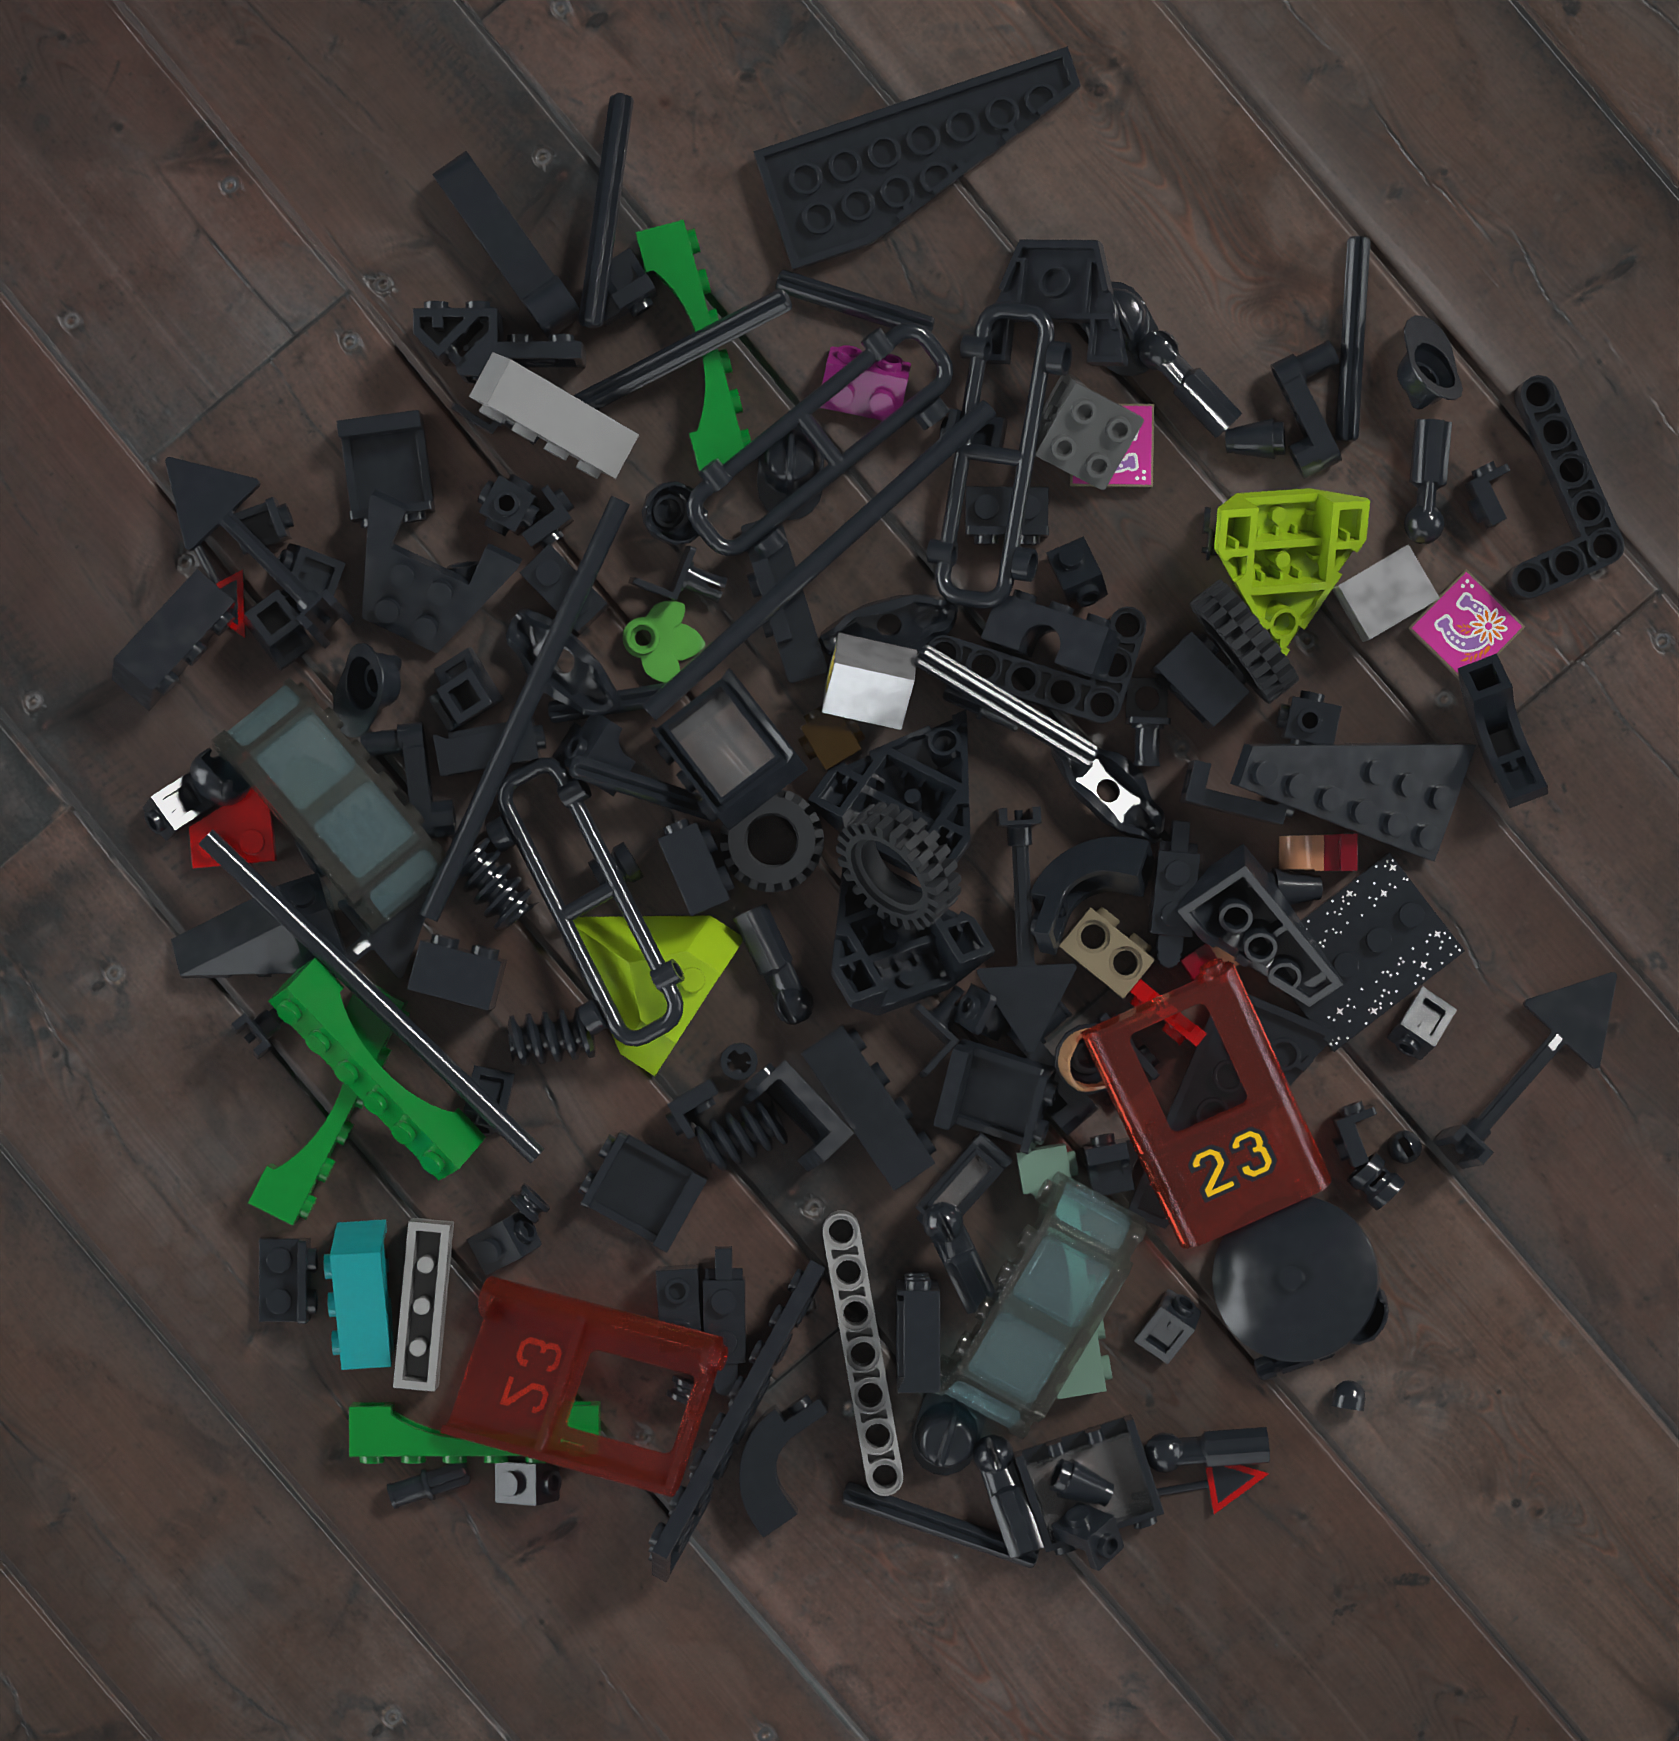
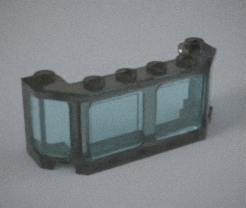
[212,678,446,936]
[937,1171,1147,1440]

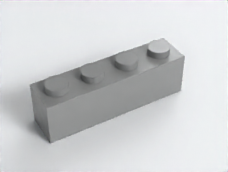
[469,352,639,479]
[393,1218,454,1392]

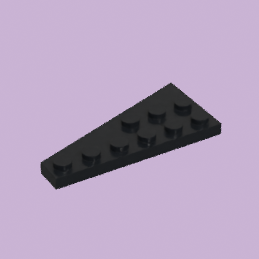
[1230,743,1476,862]
[1127,984,1339,1229]

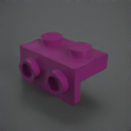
[820,345,911,421]

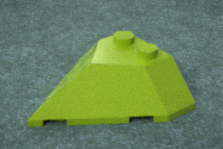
[1214,488,1370,656]
[573,915,743,1076]

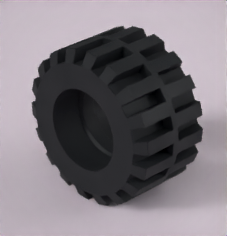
[720,790,824,892]

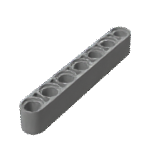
[823,1210,903,1496]

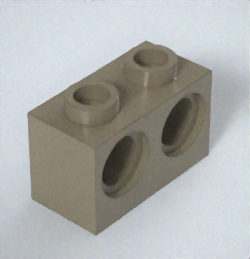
[1059,906,1155,999]

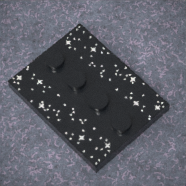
[1289,853,1465,1052]

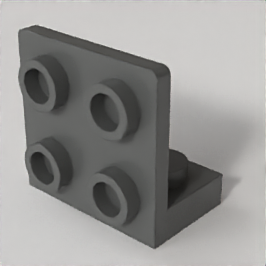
[1035,373,1144,490]

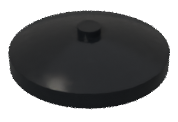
[1212,1195,1380,1362]

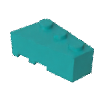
[324,1219,394,1370]

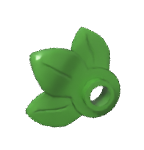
[623,601,705,683]

